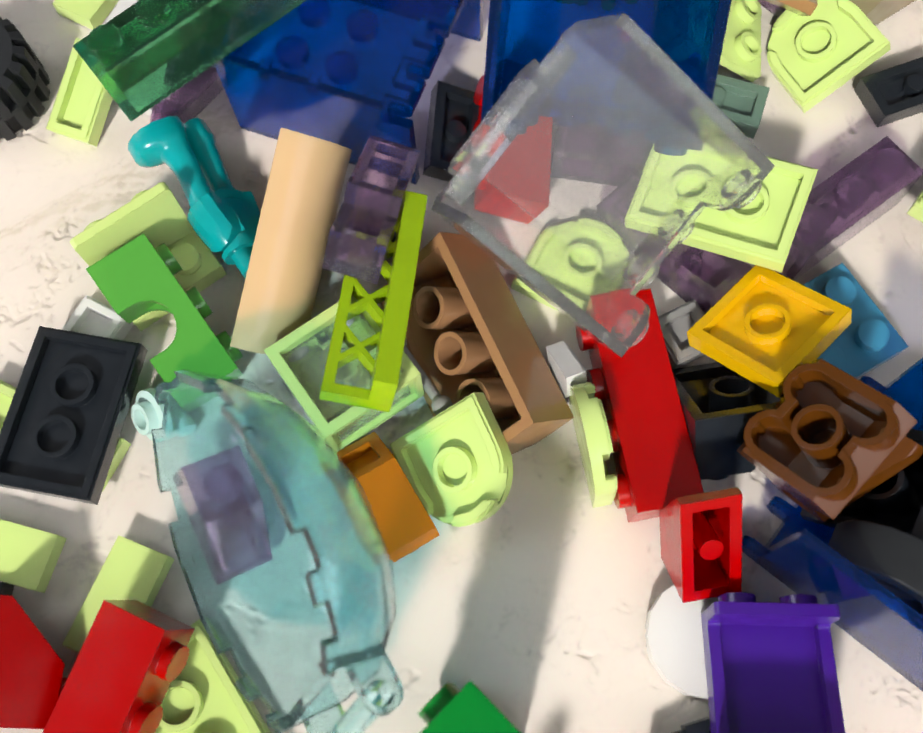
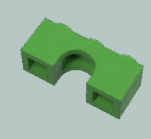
[86,233,244,410]

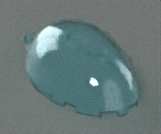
[151,369,404,733]

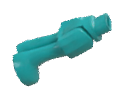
[128,116,261,278]

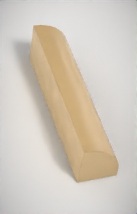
[230,128,352,354]

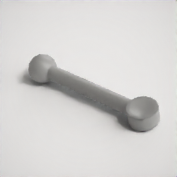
[403,338,453,415]

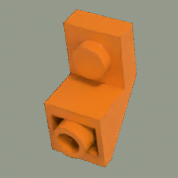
[326,431,439,565]

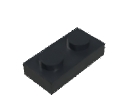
[854,57,923,128]
[423,80,479,187]

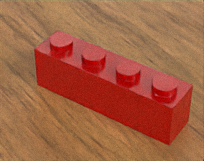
[575,288,704,523]
[43,600,195,733]

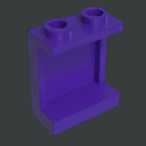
[701,592,845,733]

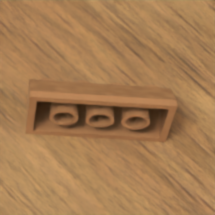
[381,232,574,455]

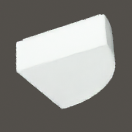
[546,340,587,398]

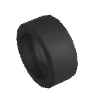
[819,520,923,621]

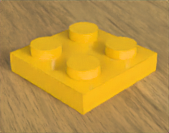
[687,265,852,398]

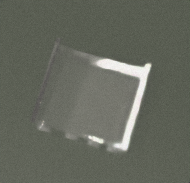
[431,13,775,358]

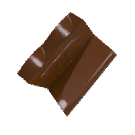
[737,358,923,523]

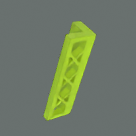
[319,191,428,412]

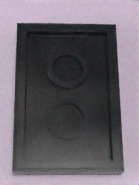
[0,326,148,505]

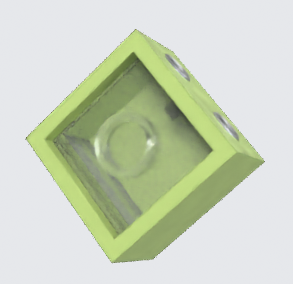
[264,294,424,454]

